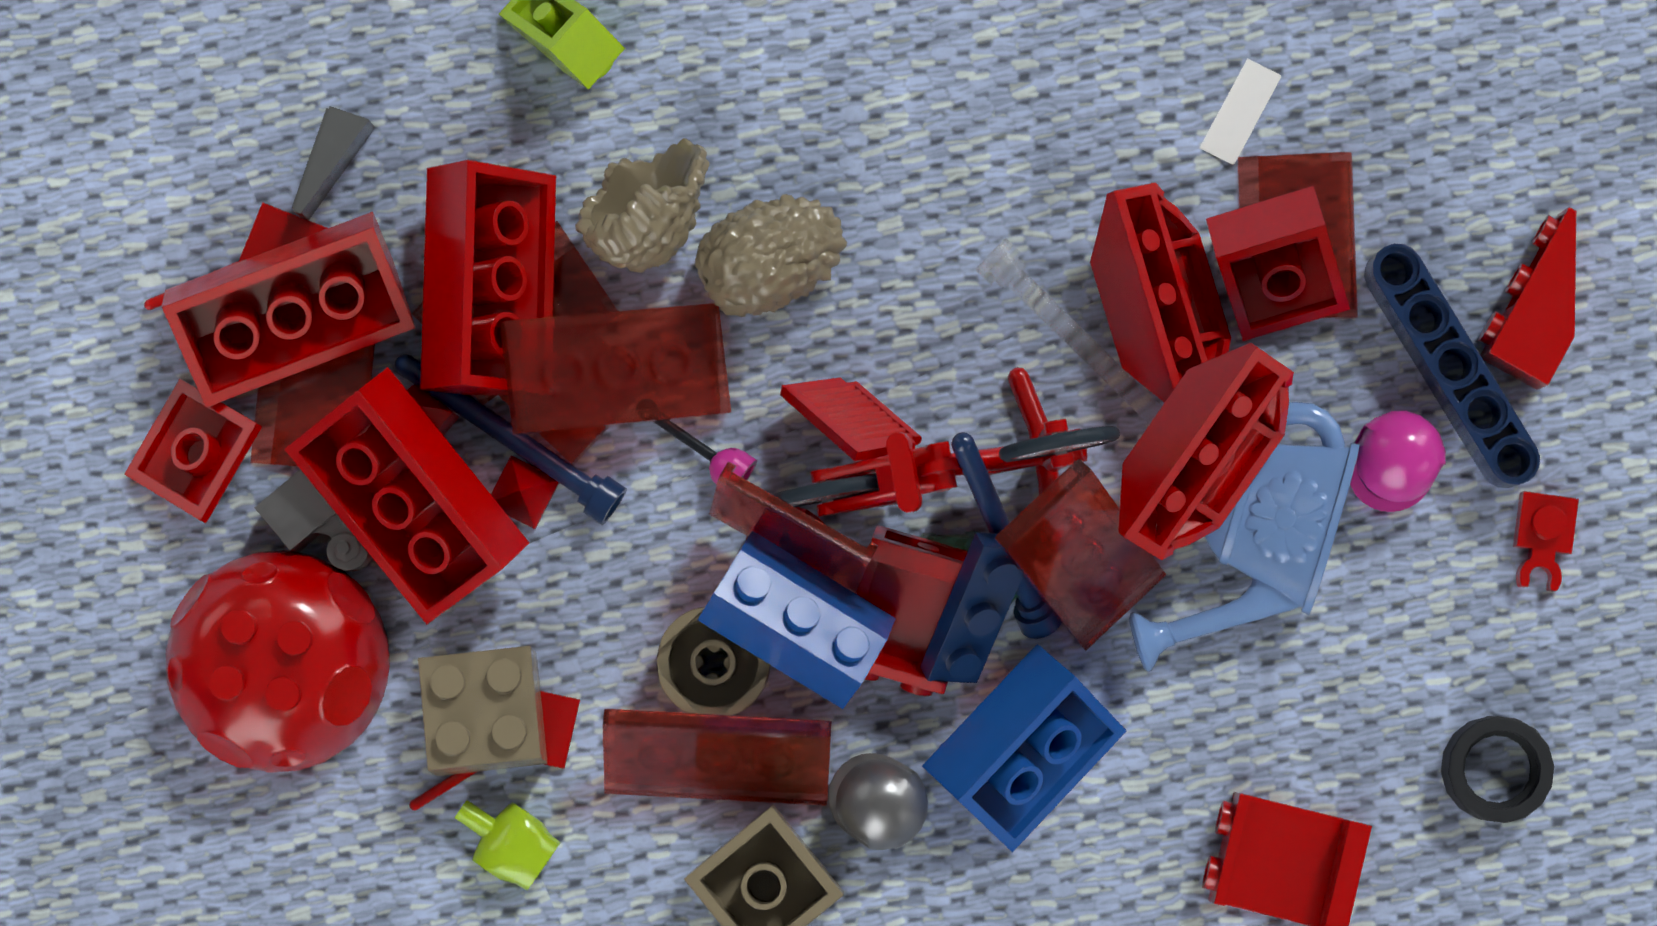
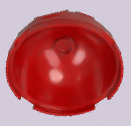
[166,550,390,773]

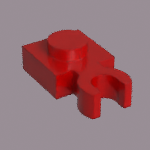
[1513,491,1579,592]

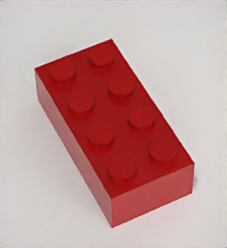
[284,367,530,625]

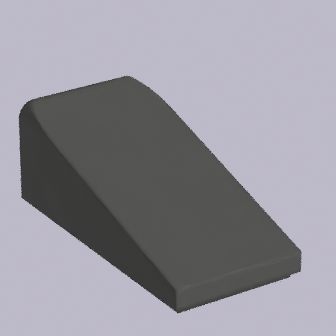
[292,106,374,220]

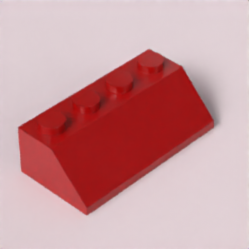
[420,160,556,396]
[162,212,415,407]

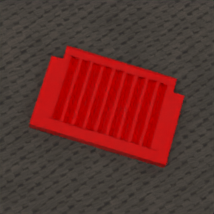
[780,377,922,461]

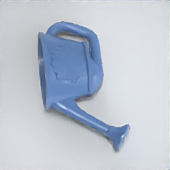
[1129,402,1360,672]

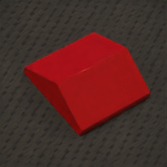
[124,379,263,523]

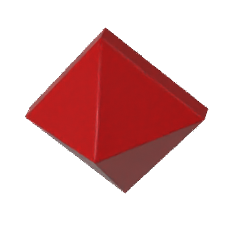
[491,455,559,530]

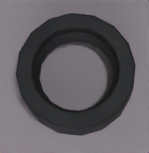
[1441,716,1554,823]

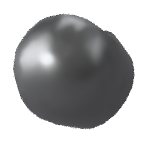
[828,753,928,850]

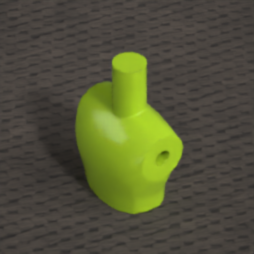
[454,800,561,891]

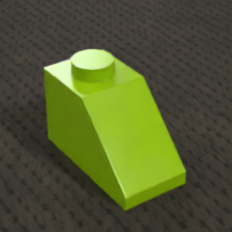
[499,0,625,90]

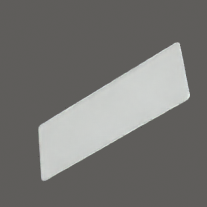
[1200,58,1281,165]

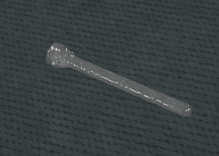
[975,238,1162,424]

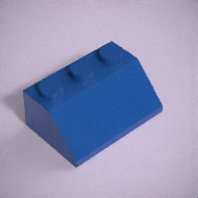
[698,530,896,709]
[922,644,1127,853]

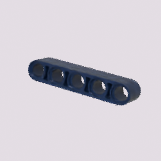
[1364,243,1540,488]

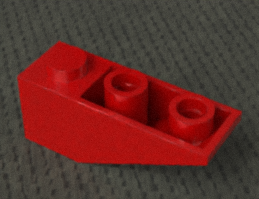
[1479,207,1577,390]

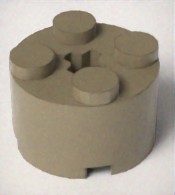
[657,607,771,719]

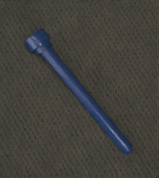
[394,354,627,525]
[951,432,1062,639]

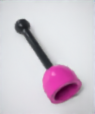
[634,399,757,497]

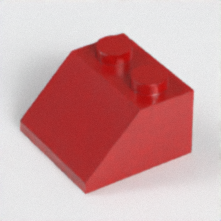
[1206,186,1350,341]

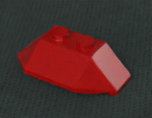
[1090,182,1231,403]
[1118,343,1294,561]

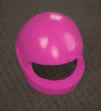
[1350,411,1446,512]

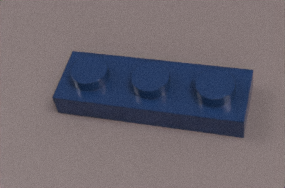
[920,532,1034,683]

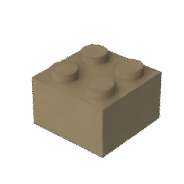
[418,646,547,776]
[684,804,844,926]

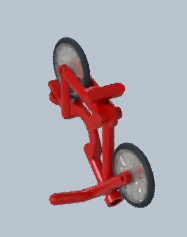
[766,367,1120,549]

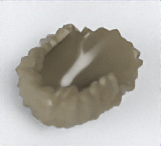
[575,138,710,273]
[695,194,847,317]

